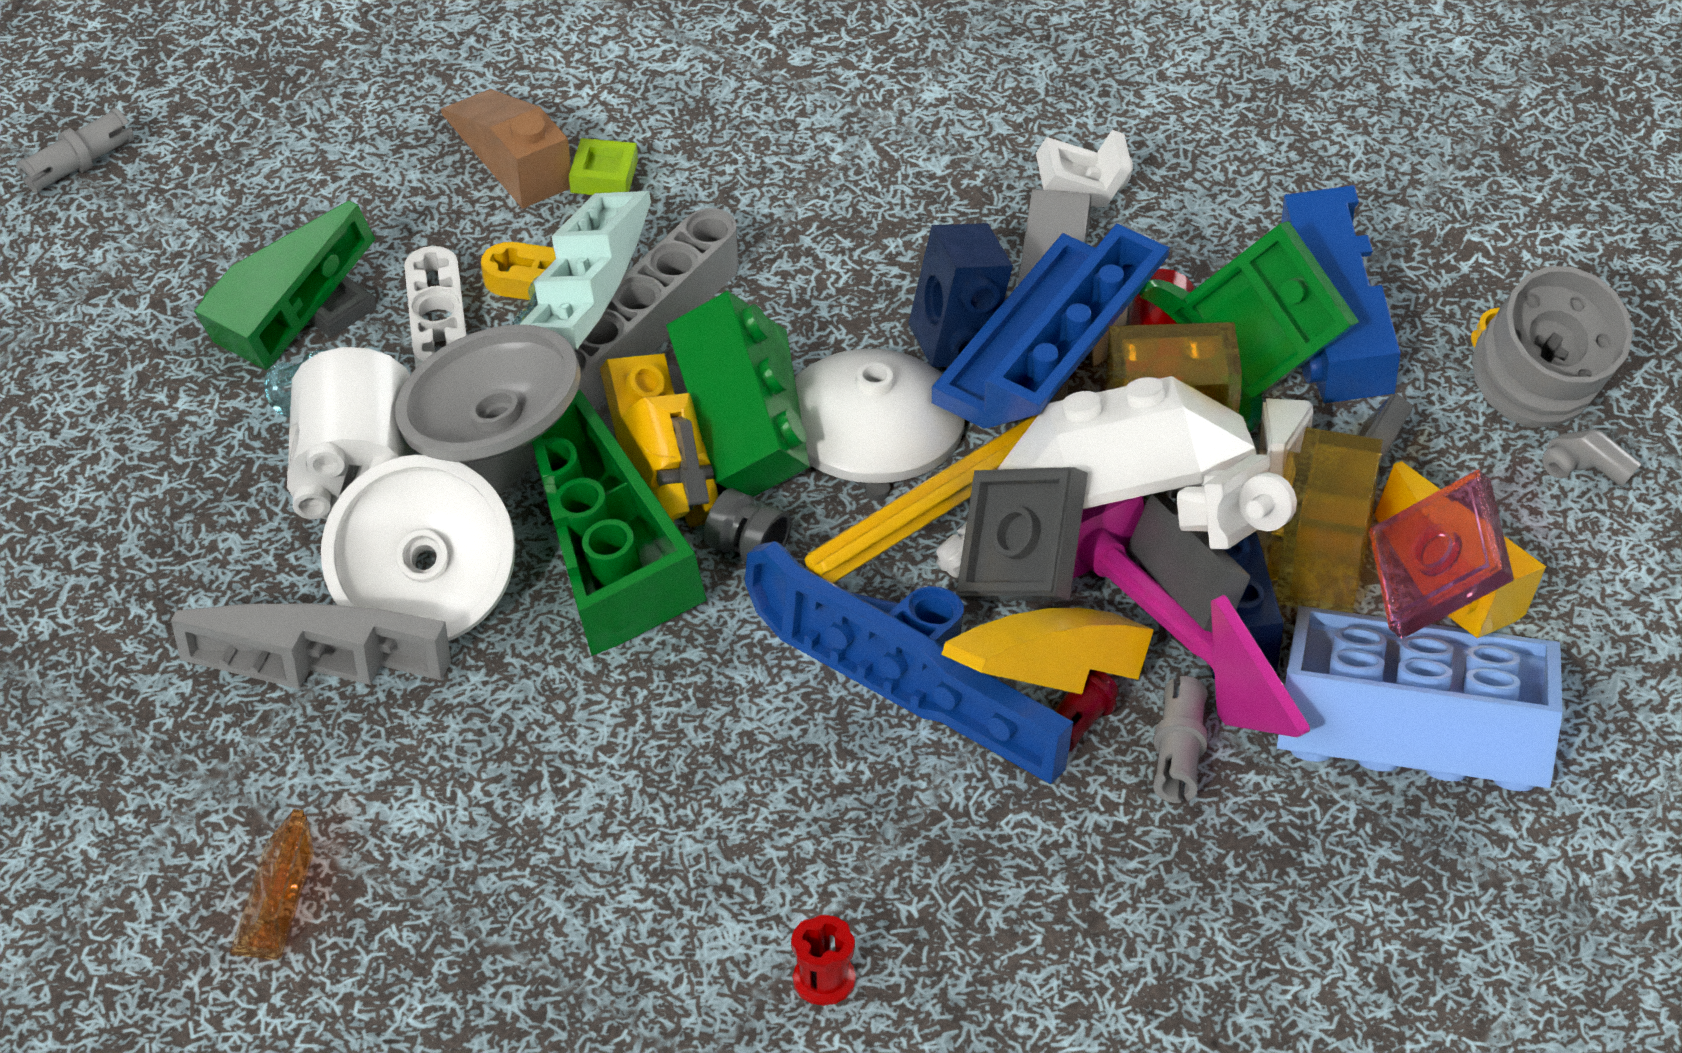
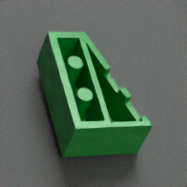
[666,290,810,497]

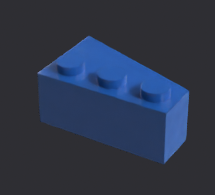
[1281,185,1401,404]

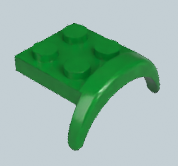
[1138,221,1359,433]

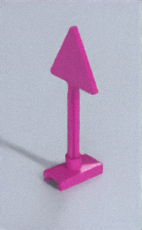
[1073,496,1310,738]

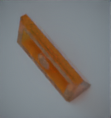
[230,809,314,960]

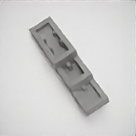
[171,603,451,689]

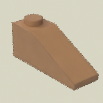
[441,89,571,209]

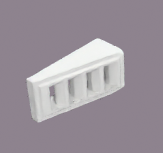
[1258,398,1313,485]

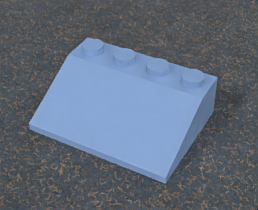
[1277,606,1563,791]

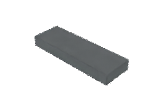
[1126,494,1250,632]

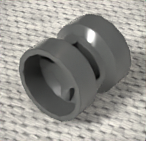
[703,488,792,563]

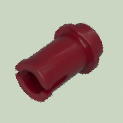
[1053,669,1119,752]

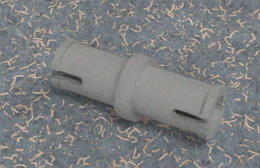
[16,108,134,194]
[1153,676,1208,803]

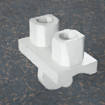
[1177,454,1297,549]

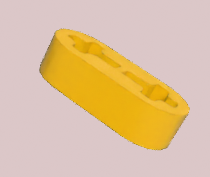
[481,242,556,301]

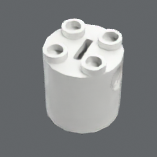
[287,347,414,520]

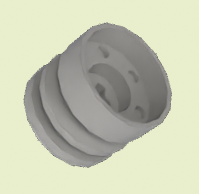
[1472,266,1633,428]

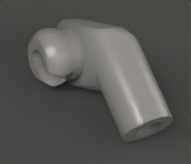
[1542,429,1642,488]

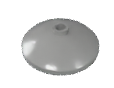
[395,324,581,462]

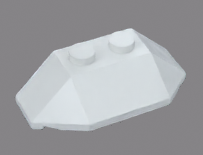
[997,376,1256,509]

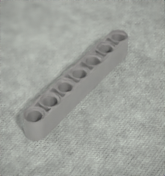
[459,208,738,494]

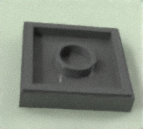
[956,467,1088,601]

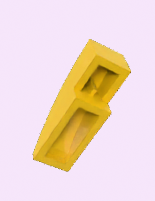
[941,608,1154,694]

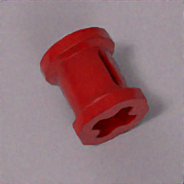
[791,914,856,1006]

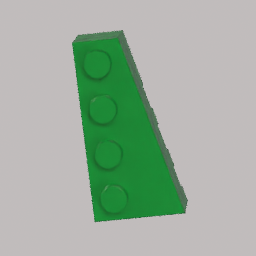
[532,389,707,656]

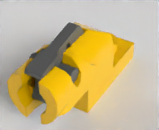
[600,353,719,527]

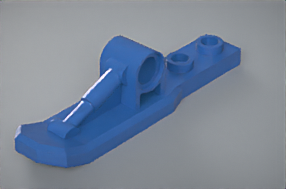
[745,541,1073,784]

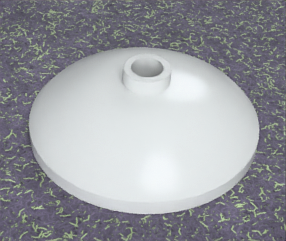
[795,348,965,483]
[321,455,516,641]

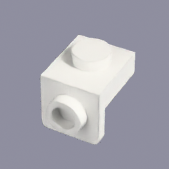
[1036,130,1133,208]

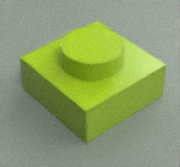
[569,138,638,195]

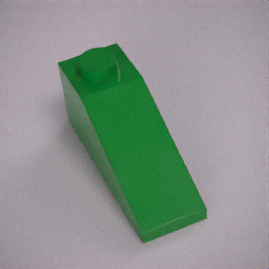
[194,200,376,371]

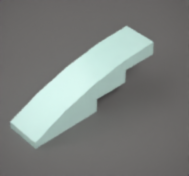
[520,191,651,350]

